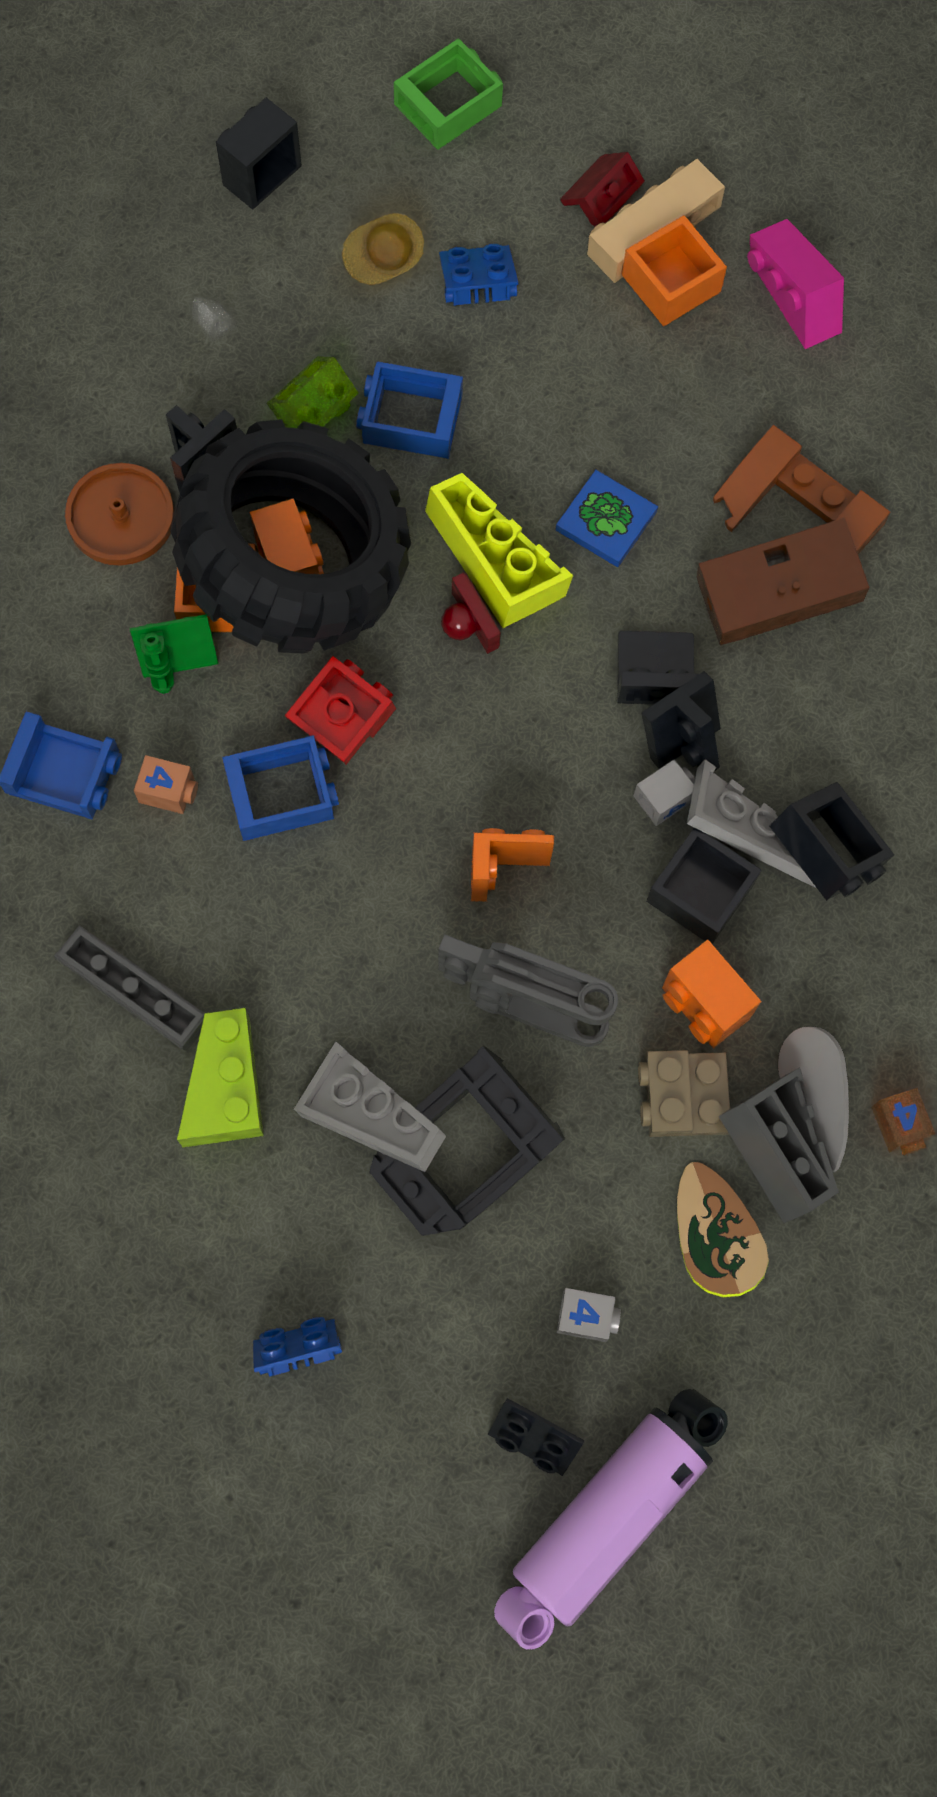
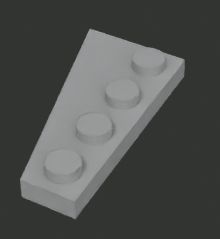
[687,759,816,888]
[294,1042,446,1172]

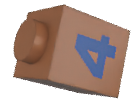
[134,755,198,814]

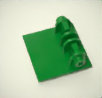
[130,614,218,694]

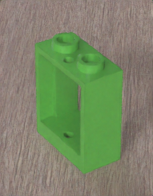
[394,38,503,150]

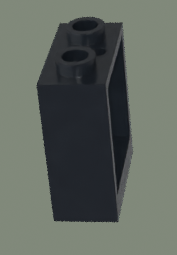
[769,782,895,901]

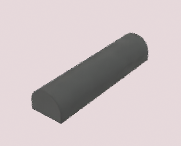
[55,925,205,1050]

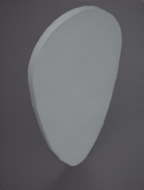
[778,1026,849,1172]

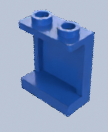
[0,711,122,820]

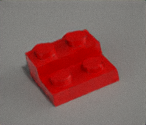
[285,656,396,765]

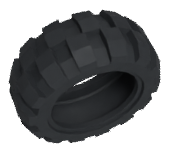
[170,419,412,654]

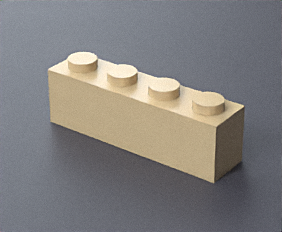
[587,159,725,283]

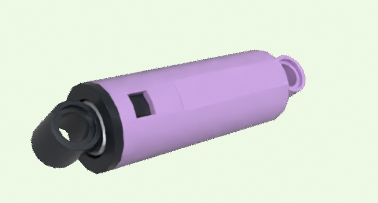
[494,1389,728,1650]

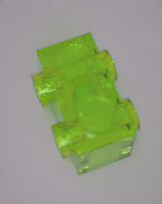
[266,356,359,428]

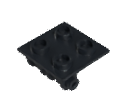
[488,1398,585,1476]

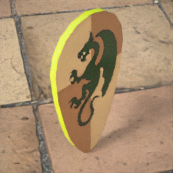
[677,1162,769,1297]

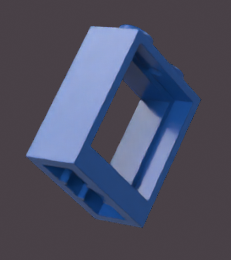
[356,362,463,459]
[222,735,339,841]

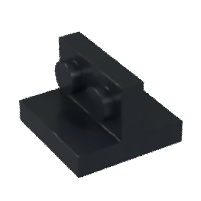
[166,405,237,493]
[641,671,721,771]

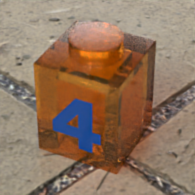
[871,1088,936,1156]

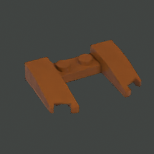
[713,425,890,554]

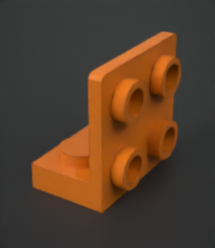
[471,828,554,902]

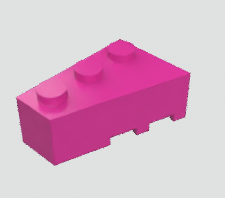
[747,219,844,349]

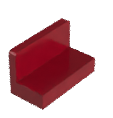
[560,152,645,227]

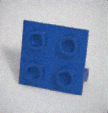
[439,244,518,306]
[253,1317,342,1377]

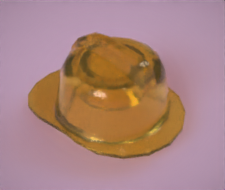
[342,213,424,285]

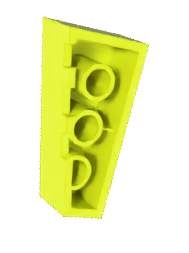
[425,473,573,628]

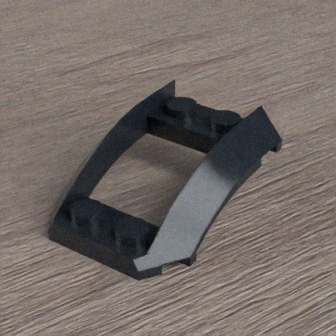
[369,1046,565,1236]

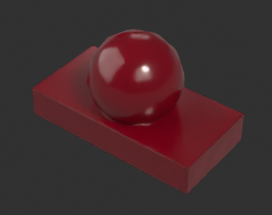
[441,572,501,654]

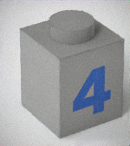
[633,759,695,826]
[556,1288,621,1342]

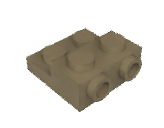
[638,1050,730,1137]

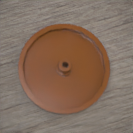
[65,463,174,565]

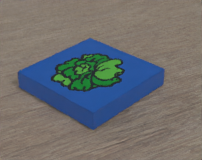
[555,470,658,567]

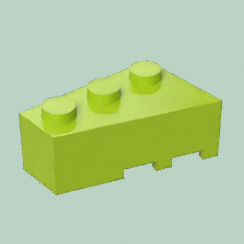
[177,1008,264,1147]

